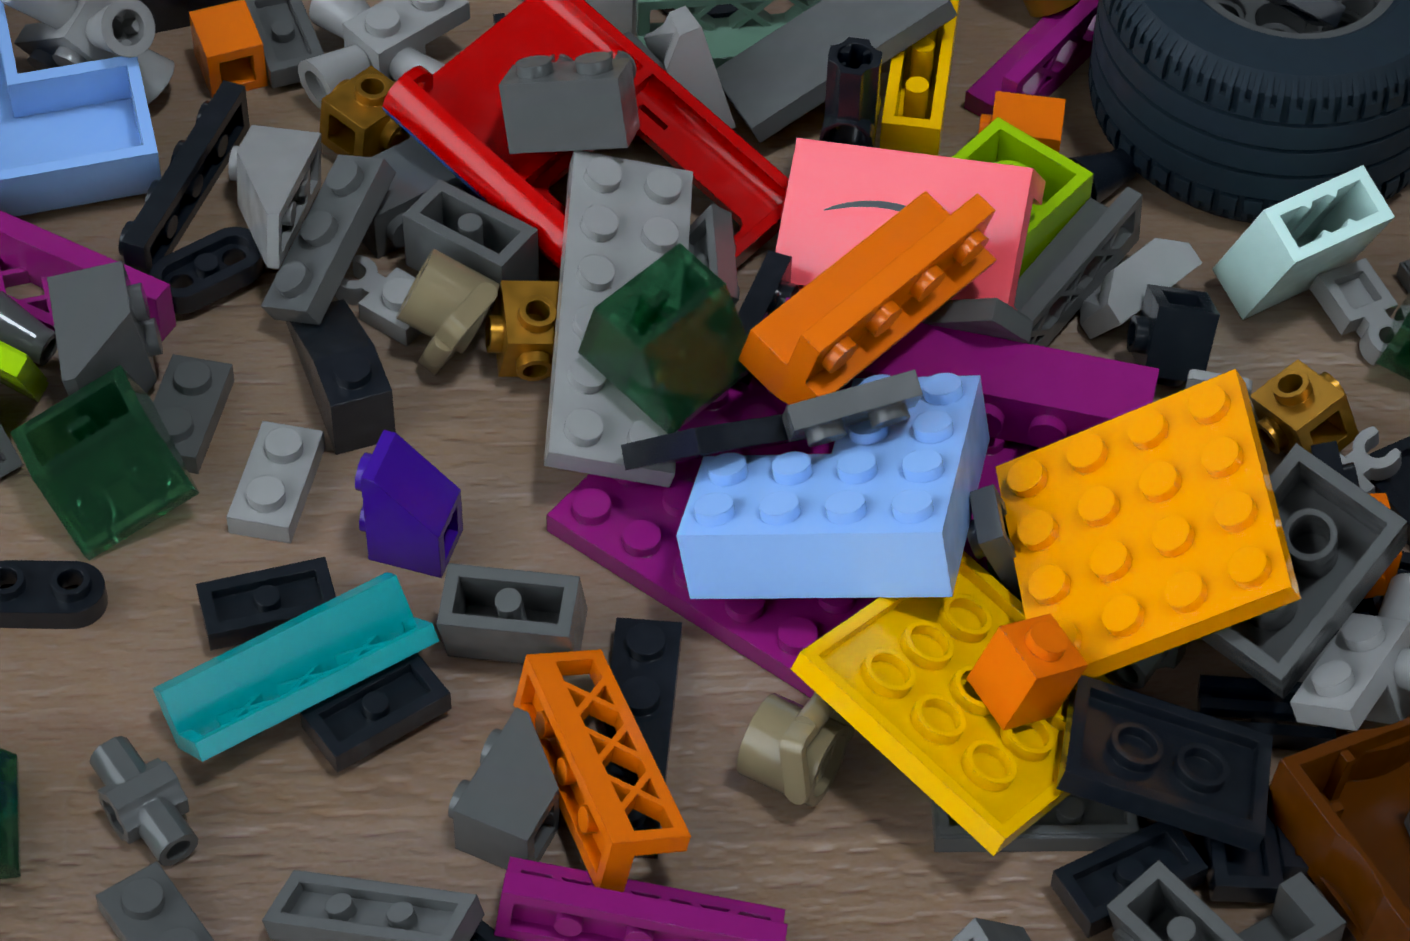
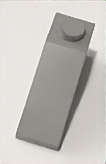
[228,125,321,269]

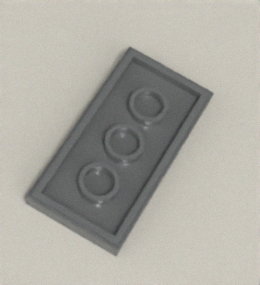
[716,0,957,143]

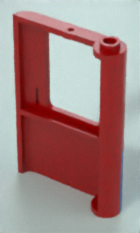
[382,0,789,269]

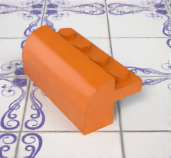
[738,191,997,405]

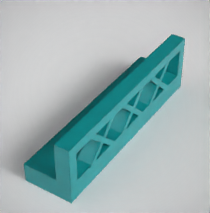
[152,572,440,762]

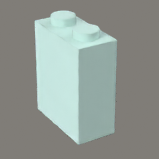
[1212,165,1395,320]

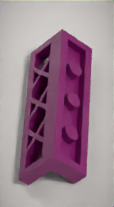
[964,0,1098,117]
[0,210,176,341]
[494,856,788,941]

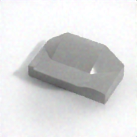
[644,5,736,129]
[1079,238,1202,339]

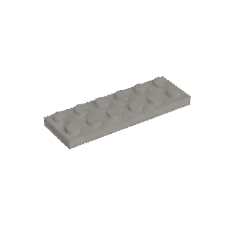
[543,150,693,487]

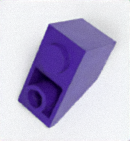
[355,430,463,578]

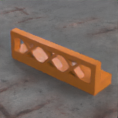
[513,649,691,892]

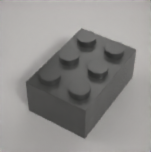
[1201,443,1407,699]

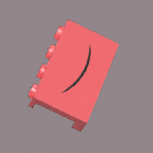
[775,138,1046,310]

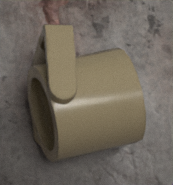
[396,248,500,376]
[737,692,854,807]

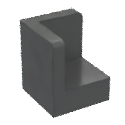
[1238,872,1346,941]

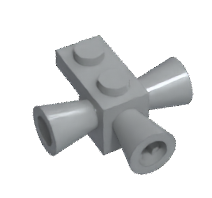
[1,0,175,104]
[298,0,470,110]
[1290,573,1410,731]

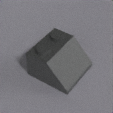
[47,261,163,449]

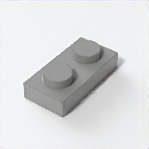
[226,421,325,544]

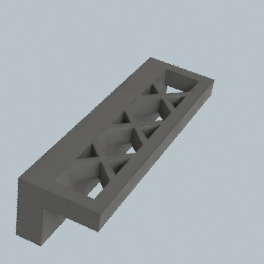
[1014,186,1143,347]

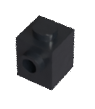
[1127,284,1220,387]

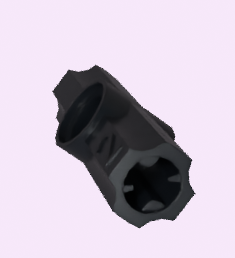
[819,37,882,148]

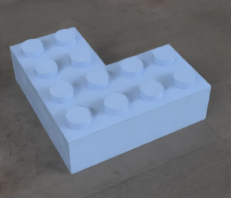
[0,0,161,217]
[676,373,990,599]

